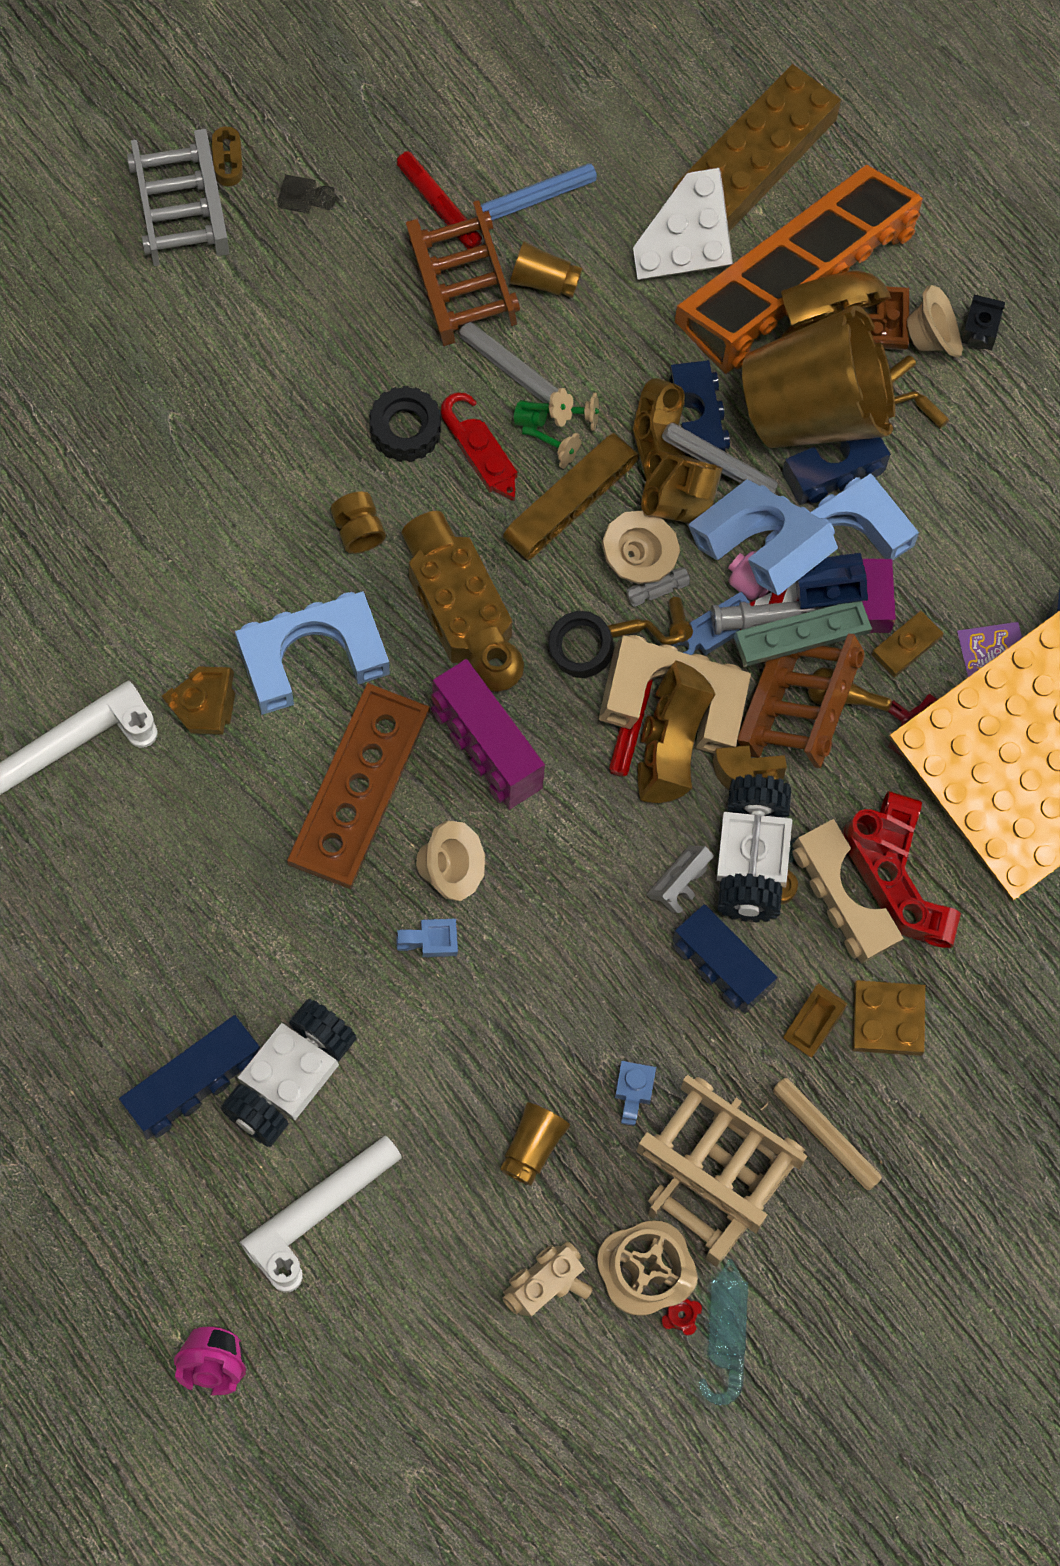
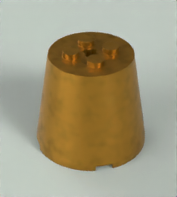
[742,306,895,448]

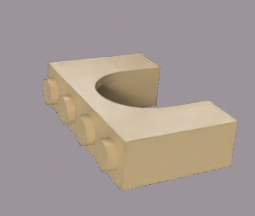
[598,635,751,754]

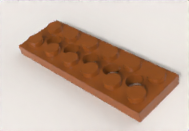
[287,683,430,889]

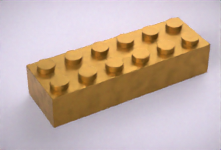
[673,64,841,232]

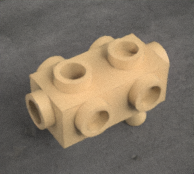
[502,1241,593,1316]

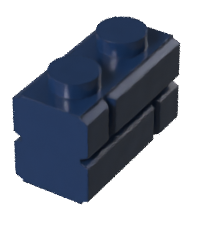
[795,553,868,609]

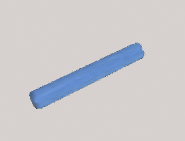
[481,163,597,220]

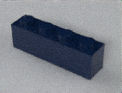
[119,1015,260,1140]

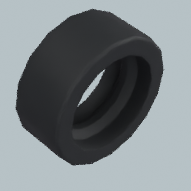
[548,611,614,678]

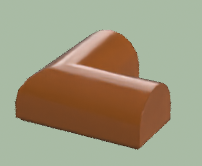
[867,286,909,350]

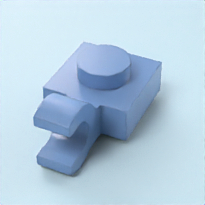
[396,919,458,957]
[615,1061,656,1126]

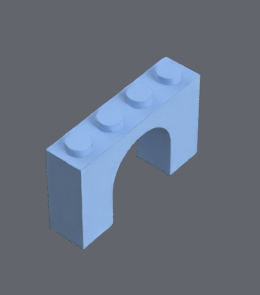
[765,473,919,560]
[688,479,838,595]
[235,591,390,715]

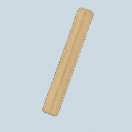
[773,1078,882,1190]

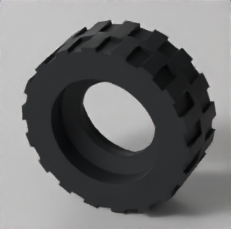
[369,386,441,462]

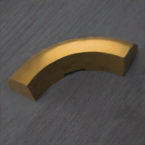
[781,271,892,328]
[638,660,716,803]

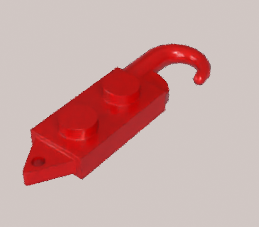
[440,392,518,501]

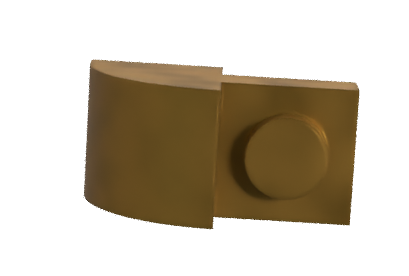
[713,746,787,790]

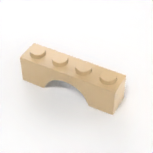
[792,819,904,964]

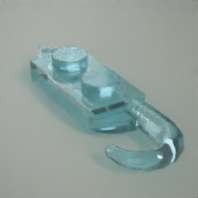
[700,1259,748,1405]

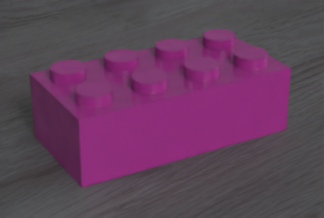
[431,659,545,810]

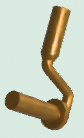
[890,355,949,429]
[607,597,693,645]

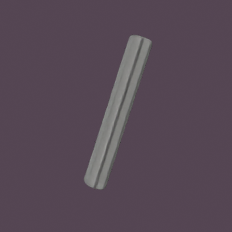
[459,322,558,403]
[662,423,778,493]

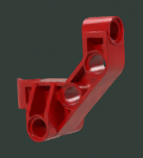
[841,791,961,948]

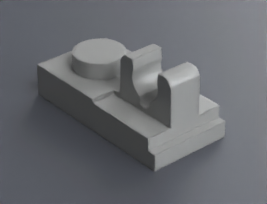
[646,845,714,913]

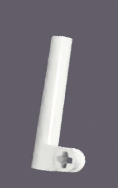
[0,680,158,795]
[239,1136,402,1292]

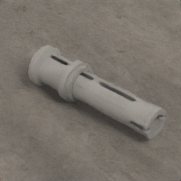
[711,601,815,635]

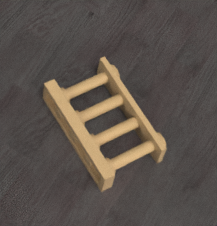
[637,1075,807,1234]
[648,1097,805,1268]

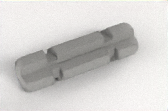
[626,567,690,606]

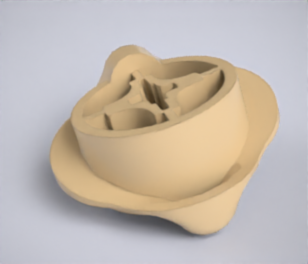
[597,1220,698,1316]

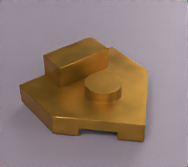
[162,666,236,735]

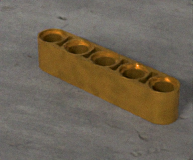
[503,433,639,560]

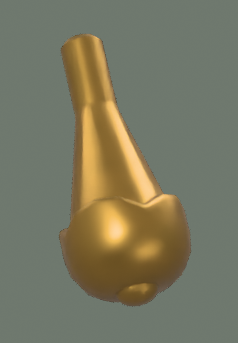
[808,667,892,711]

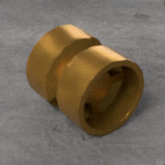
[330,491,386,554]

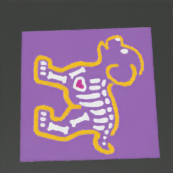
[957,622,1022,677]

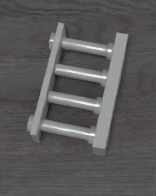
[127,129,229,266]

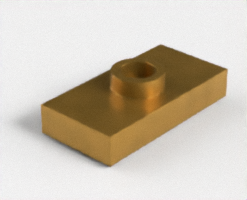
[872,610,944,678]

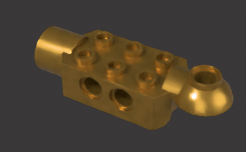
[401,511,524,692]

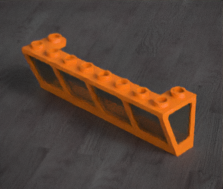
[675,164,923,374]

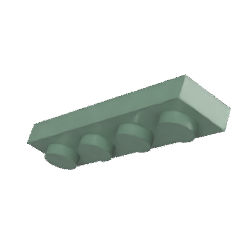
[733,601,872,667]

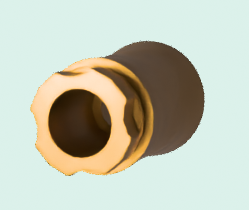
[510,241,582,298]
[500,1102,571,1186]

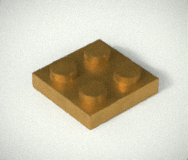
[853,980,926,1056]

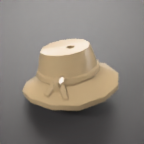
[907,285,963,358]
[602,510,680,584]
[416,821,485,901]

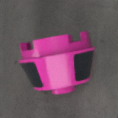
[174,1327,246,1395]

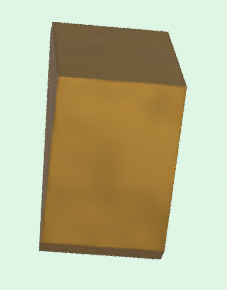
[783,983,847,1058]

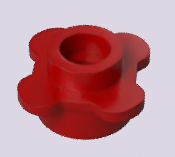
[661,1299,702,1336]

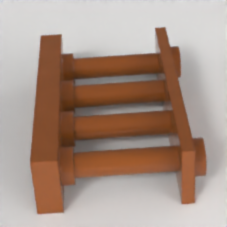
[405,200,521,346]
[737,633,864,768]

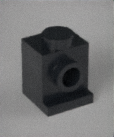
[961,294,1005,350]

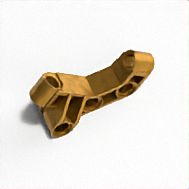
[633,378,723,523]

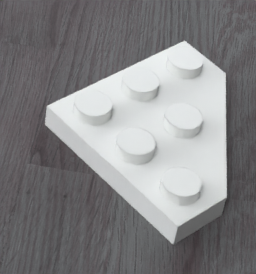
[633,168,733,280]

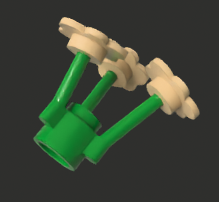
[514,388,599,469]

